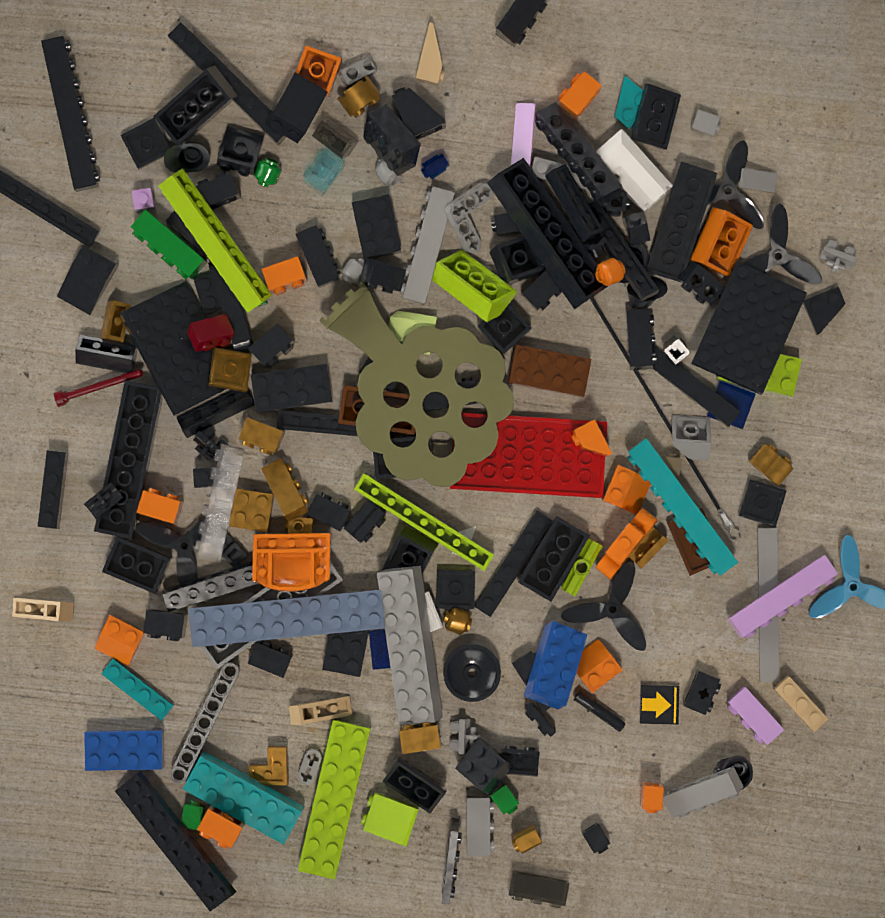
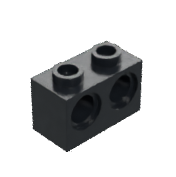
[678,261,725,305]

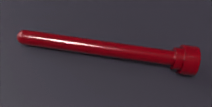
[54,369,143,407]

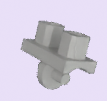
[819,240,857,274]
[450,718,481,754]

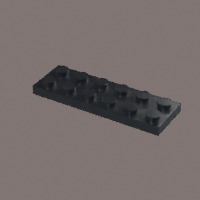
[646,161,718,283]

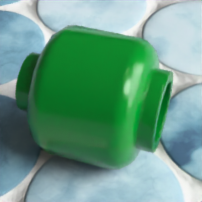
[254,157,282,187]

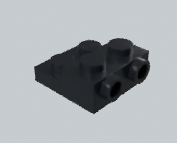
[217,126,264,177]

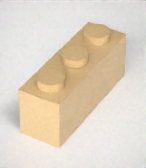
[773,675,828,732]

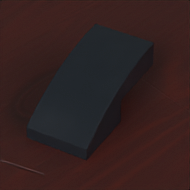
[206,527,248,567]

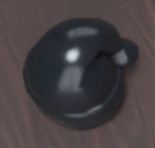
[713,755,753,790]

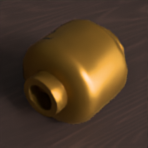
[443,607,472,635]

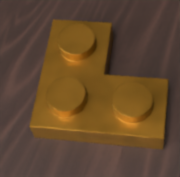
[249,746,289,785]

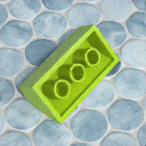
[432,250,517,322]

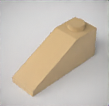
[416,22,445,86]
[12,598,74,621]
[288,696,352,725]

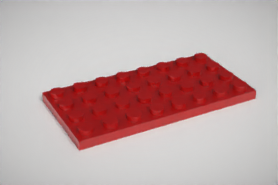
[450,413,607,498]

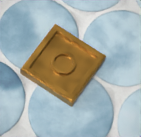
[209,347,252,392]

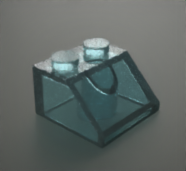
[303,150,345,196]

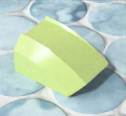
[389,311,437,356]

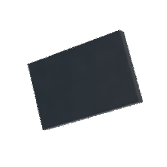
[631,83,681,150]

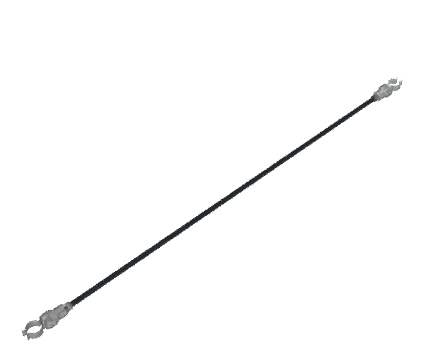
[590,298,741,543]

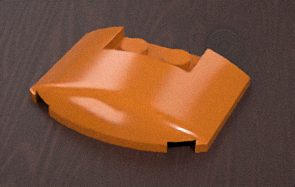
[252,533,331,591]

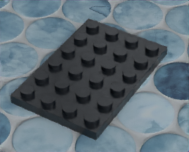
[691,261,807,395]
[119,281,227,416]

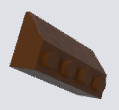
[338,385,415,435]

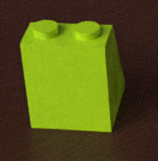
[361,792,419,847]

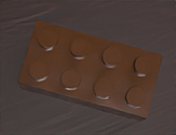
[508,345,592,398]

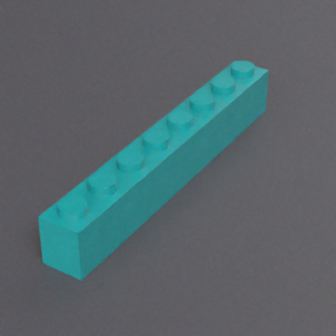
[627,438,738,576]

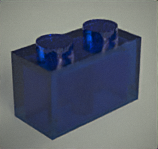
[369,629,391,670]

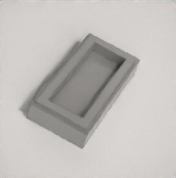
[739,168,777,193]

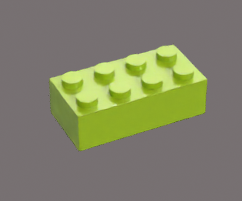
[716,354,802,397]

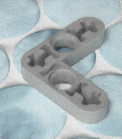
[445,183,493,253]

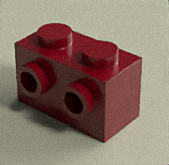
[187,314,235,352]

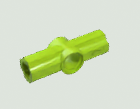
[561,538,603,596]

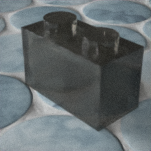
[312,118,359,158]

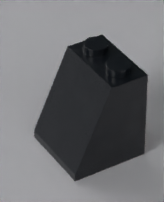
[265,72,328,144]
[392,87,446,140]

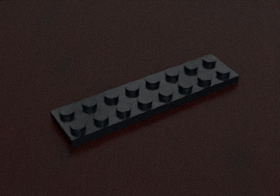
[115,770,237,911]

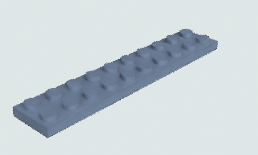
[189,590,385,647]

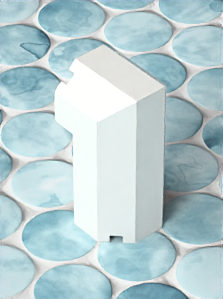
[596,129,673,213]

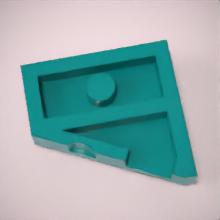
[614,76,643,130]

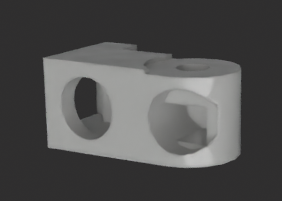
[339,57,378,89]

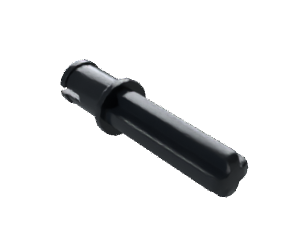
[573,690,626,732]

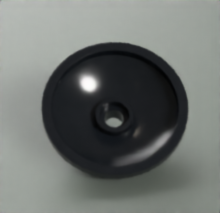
[443,644,501,702]

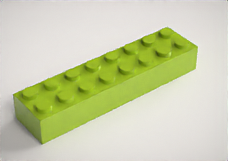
[298,719,371,880]

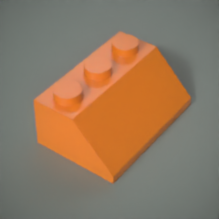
[690,207,753,278]

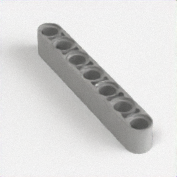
[170,662,240,784]

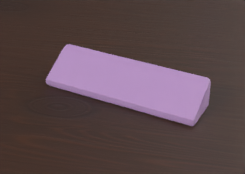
[511,103,535,166]

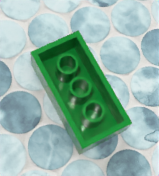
[131,210,207,280]

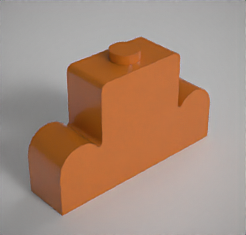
[595,508,659,580]

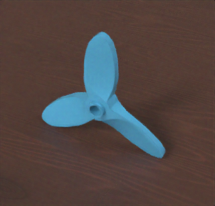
[809,534,885,618]

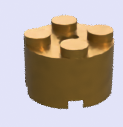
[337,76,381,119]

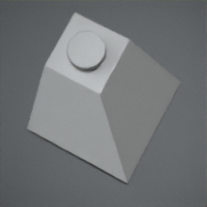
[672,415,711,460]

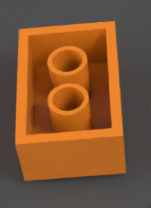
[197,805,245,849]

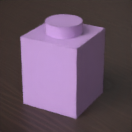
[132,188,156,212]

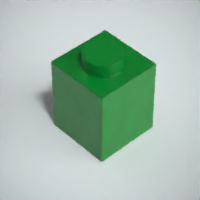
[490,783,519,815]
[181,800,205,830]

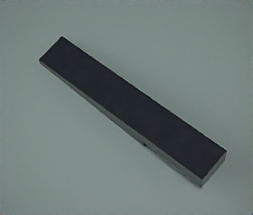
[652,345,741,428]

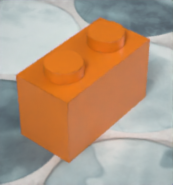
[640,782,664,813]

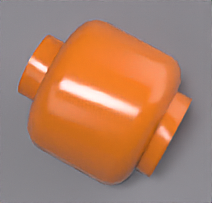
[595,258,625,286]

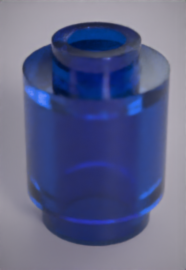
[420,153,450,180]

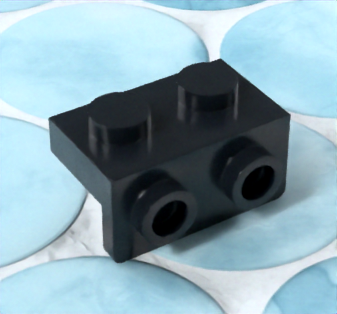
[501,746,540,777]

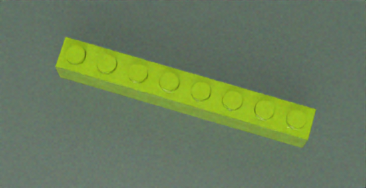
[158,169,272,313]
[354,473,494,571]

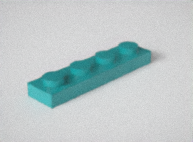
[101,658,174,721]

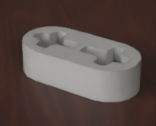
[298,749,322,785]

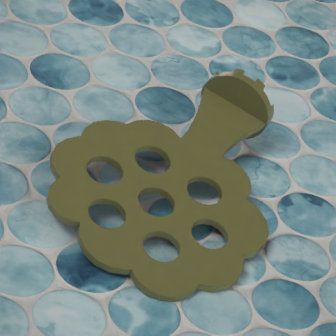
[319,282,514,488]

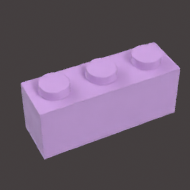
[727,686,784,745]

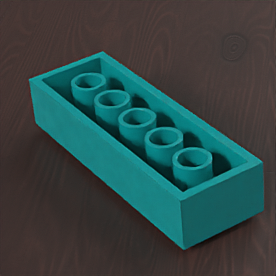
[183,751,305,845]

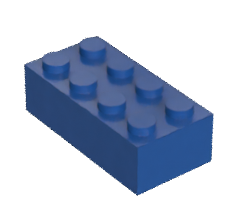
[524,621,587,710]
[84,729,164,771]

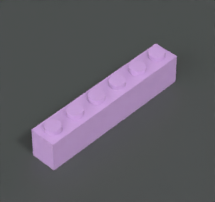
[727,555,838,639]

